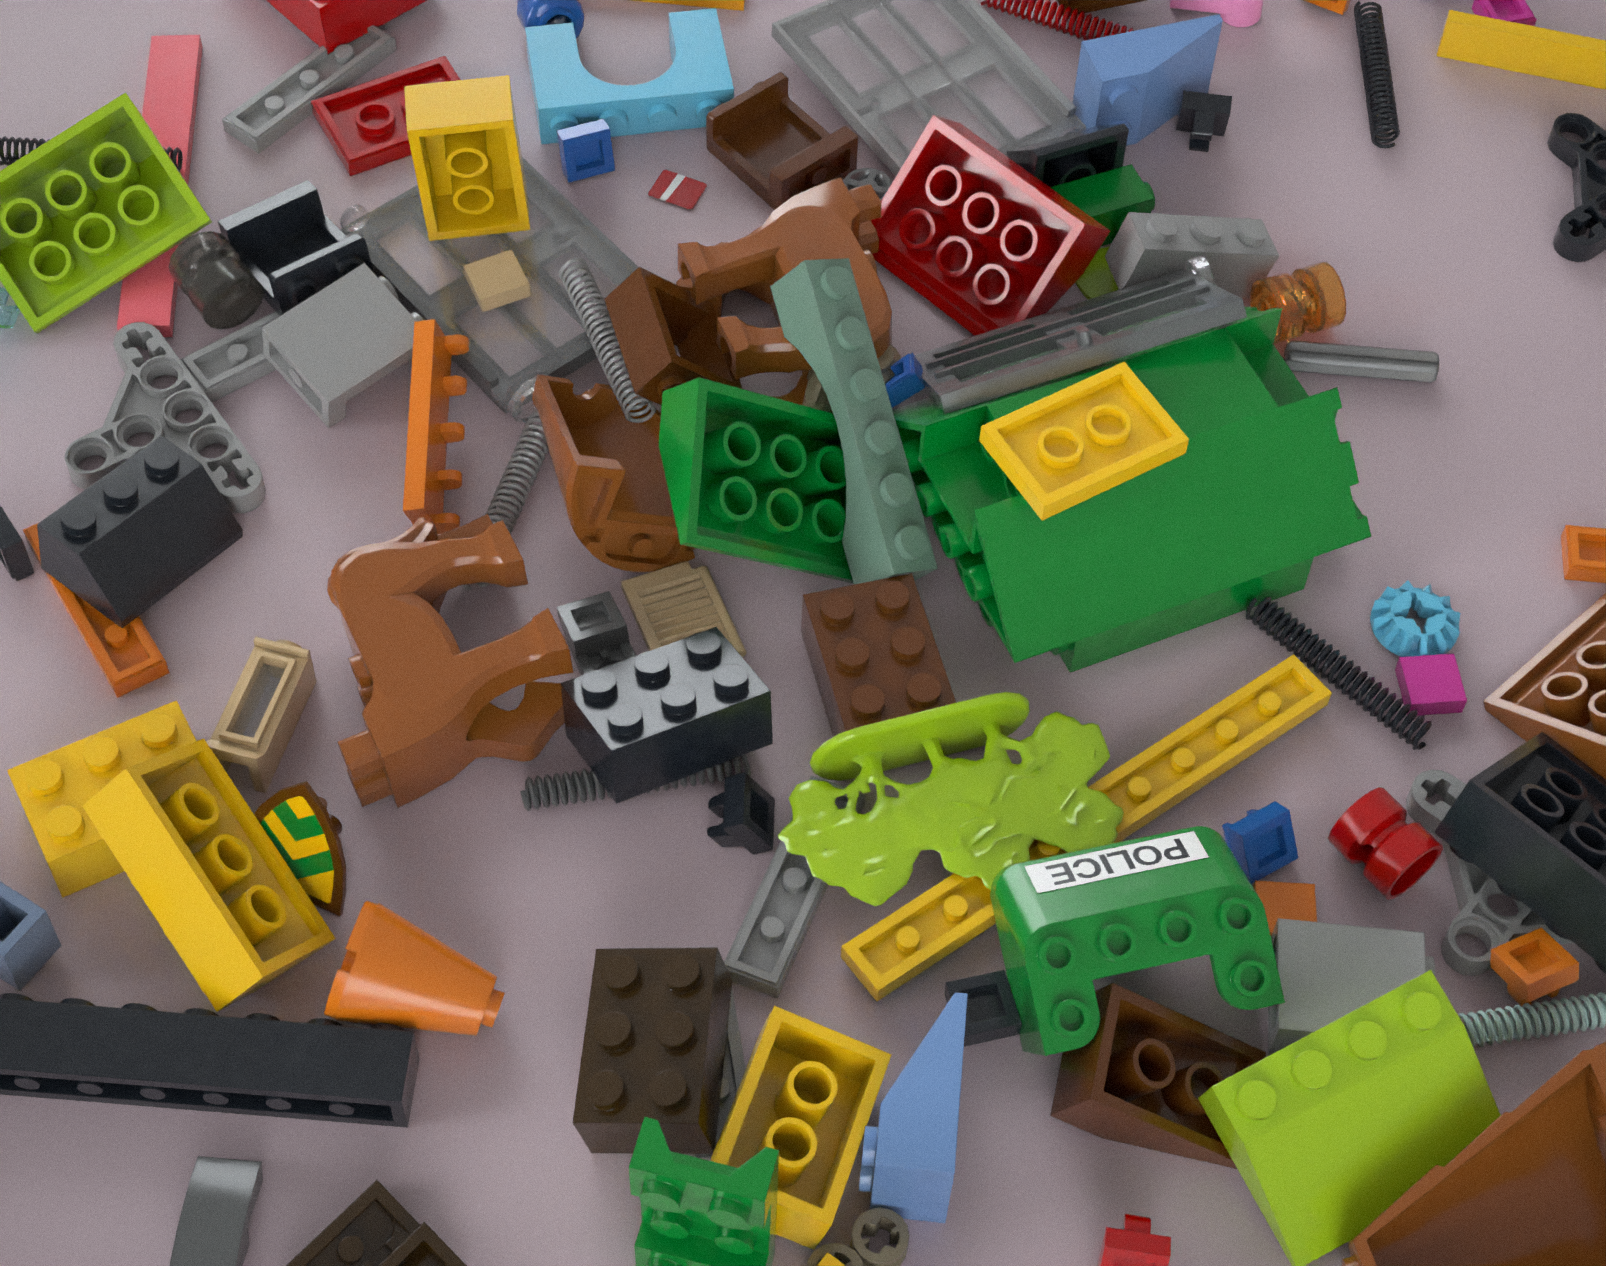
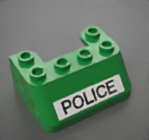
[990,826,1285,1056]

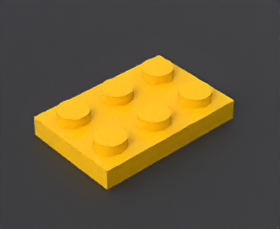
[979,362,1189,521]

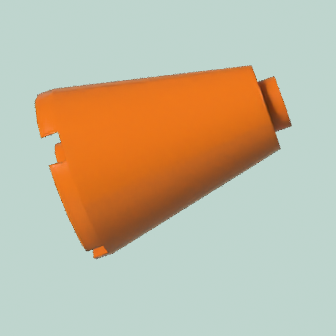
[324,901,505,1036]

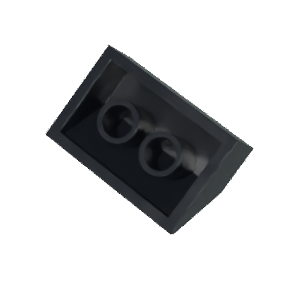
[37,435,243,628]

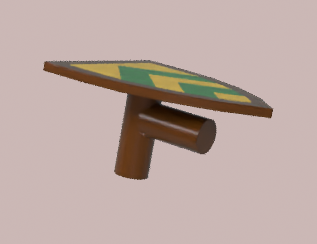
[254,781,346,917]

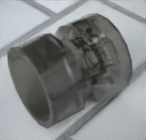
[169,231,264,330]

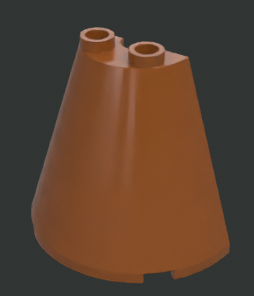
[532,374,696,572]

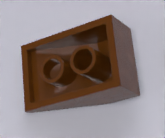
[1050,983,1266,1169]

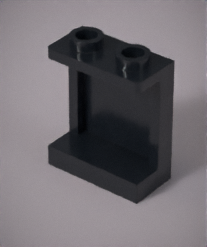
[218,180,374,316]

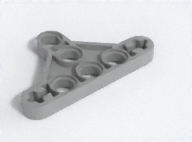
[64,322,266,513]
[1406,770,1573,976]

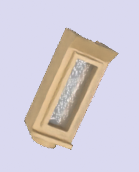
[206,636,317,793]

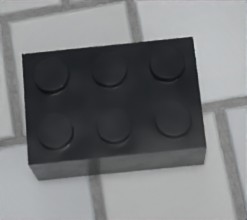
[561,627,773,804]

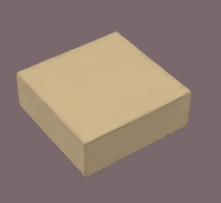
[463,249,531,312]

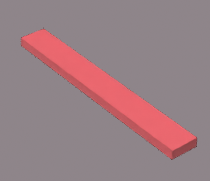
[117,35,203,337]

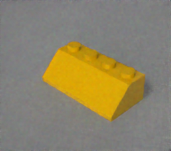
[82,738,336,1012]

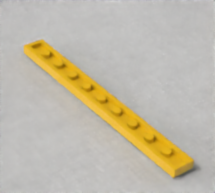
[840,654,1332,1001]

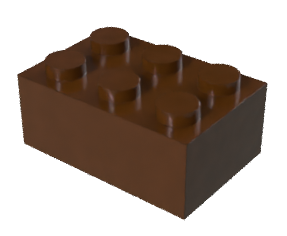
[801,573,956,737]

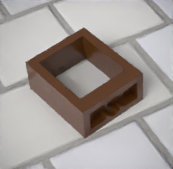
[604,267,743,406]

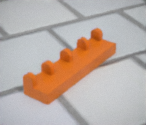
[403,319,469,534]

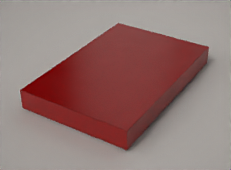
[311,55,461,176]

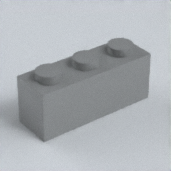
[1105,212,1279,299]

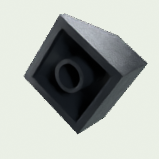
[1006,124,1129,187]

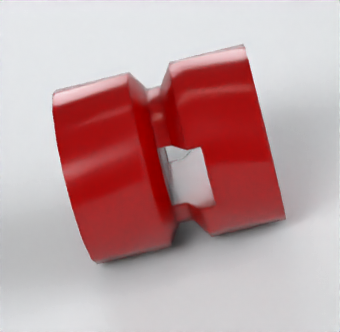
[1328,787,1443,900]

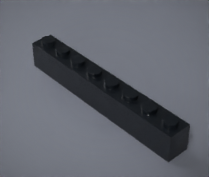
[0,993,420,1128]

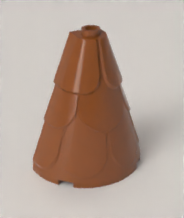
[1341,1042,1606,1266]

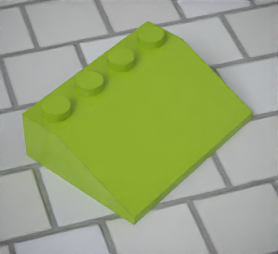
[0,92,212,334]
[1198,970,1501,1266]

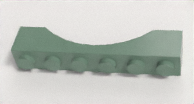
[770,258,938,584]

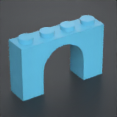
[525,8,734,144]

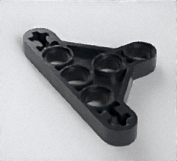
[1547,113,1606,262]

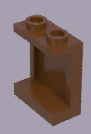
[706,72,858,210]

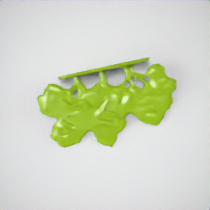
[777,692,1124,906]

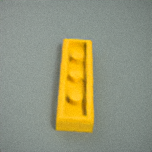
[1437,10,1606,90]

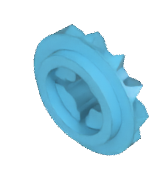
[1370,580,1461,657]

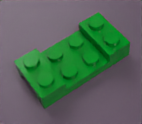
[629,1117,779,1266]

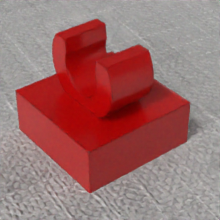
[1098,1214,1171,1266]

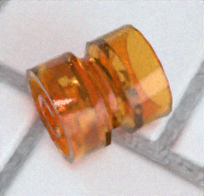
[1250,262,1346,344]

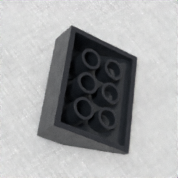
[1434,732,1606,974]

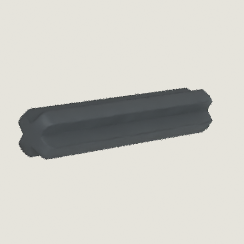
[1284,340,1440,383]

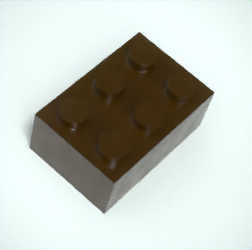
[572,947,732,1154]

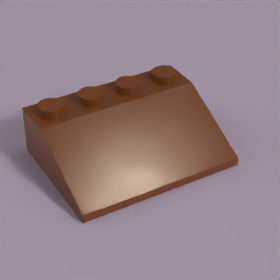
[1483,593,1606,779]

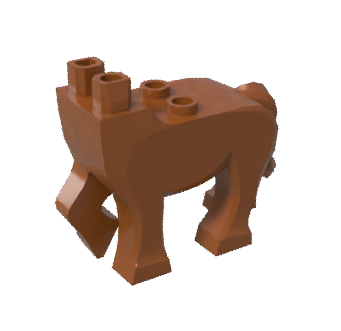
[327,514,574,808]

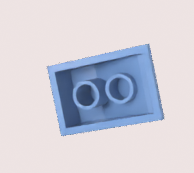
[1073,14,1223,146]
[859,992,968,1223]

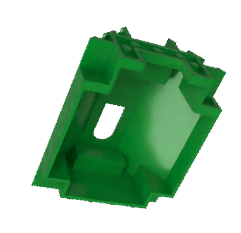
[892,306,1372,673]

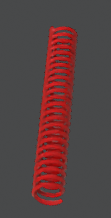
[981,0,1134,41]

